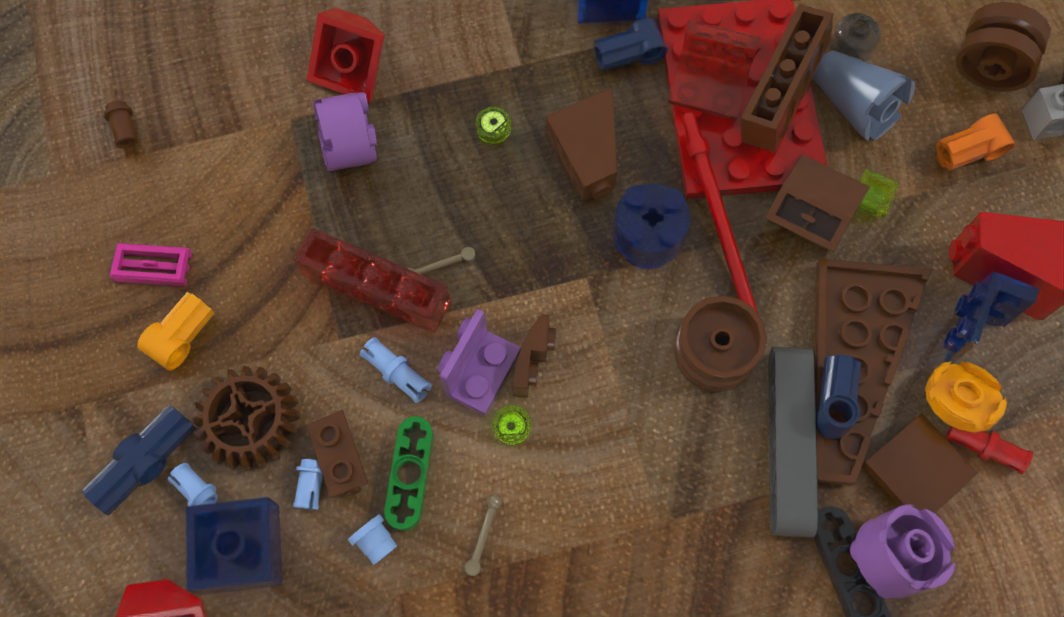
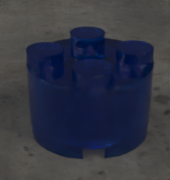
[613,183,690,269]

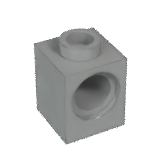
[1022,84,1064,140]

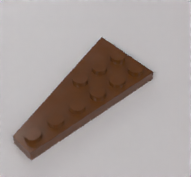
[814,258,932,486]

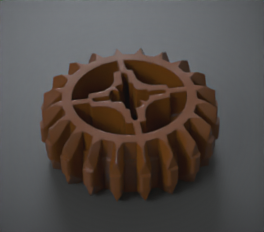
[192,366,301,471]

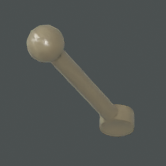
[402,247,475,282]
[465,494,502,576]

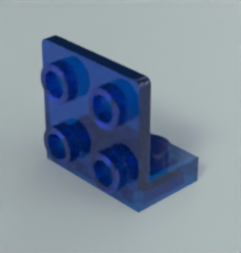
[943,271,1039,364]

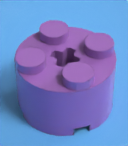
[313,92,377,172]
[850,505,955,599]

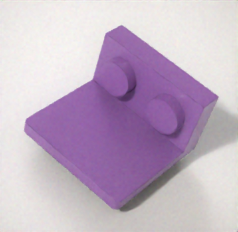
[438,309,521,417]

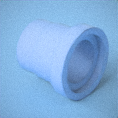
[347,514,398,565]

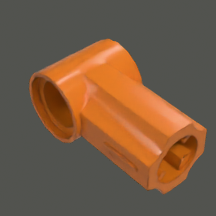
[935,113,1016,171]

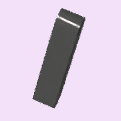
[768,346,818,538]

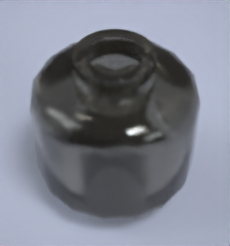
[830,13,881,61]

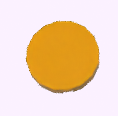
[925,361,1007,433]

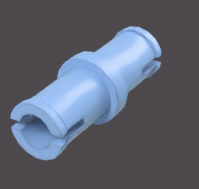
[360,337,432,403]

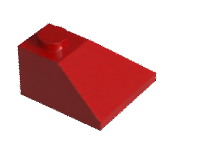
[306,8,385,103]
[115,579,207,617]

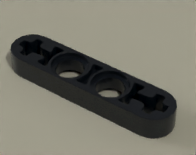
[814,506,891,617]

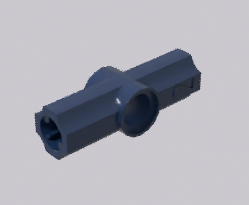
[82,404,196,516]

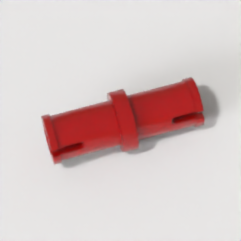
[945,425,1033,475]

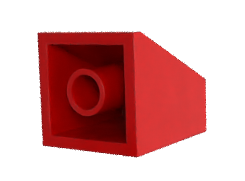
[948,212,1064,320]

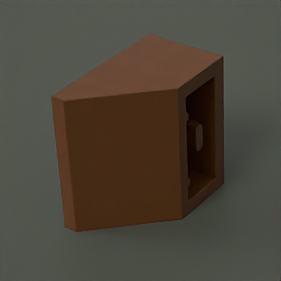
[765,155,870,253]

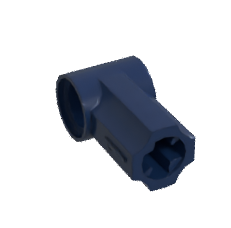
[594,18,668,71]
[815,354,861,439]

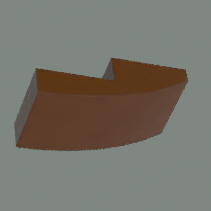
[512,314,556,397]

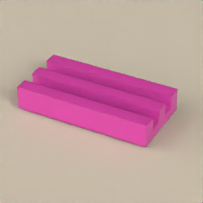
[109,243,193,287]

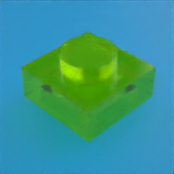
[858,169,900,219]

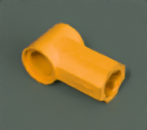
[137,292,215,371]

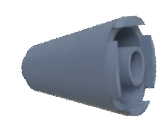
[813,50,915,141]

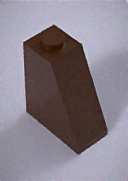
[546,89,617,202]

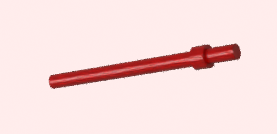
[681,112,759,315]

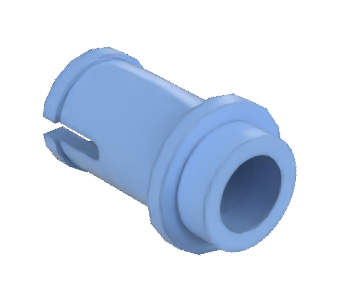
[293,459,323,510]
[167,463,218,513]

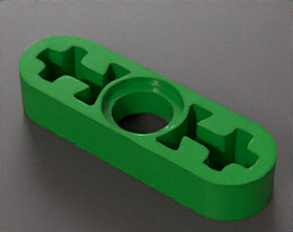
[384,416,434,532]

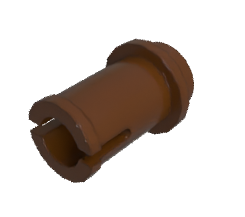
[103,101,138,149]

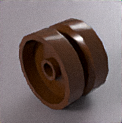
[956,2,1051,92]
[674,295,767,392]

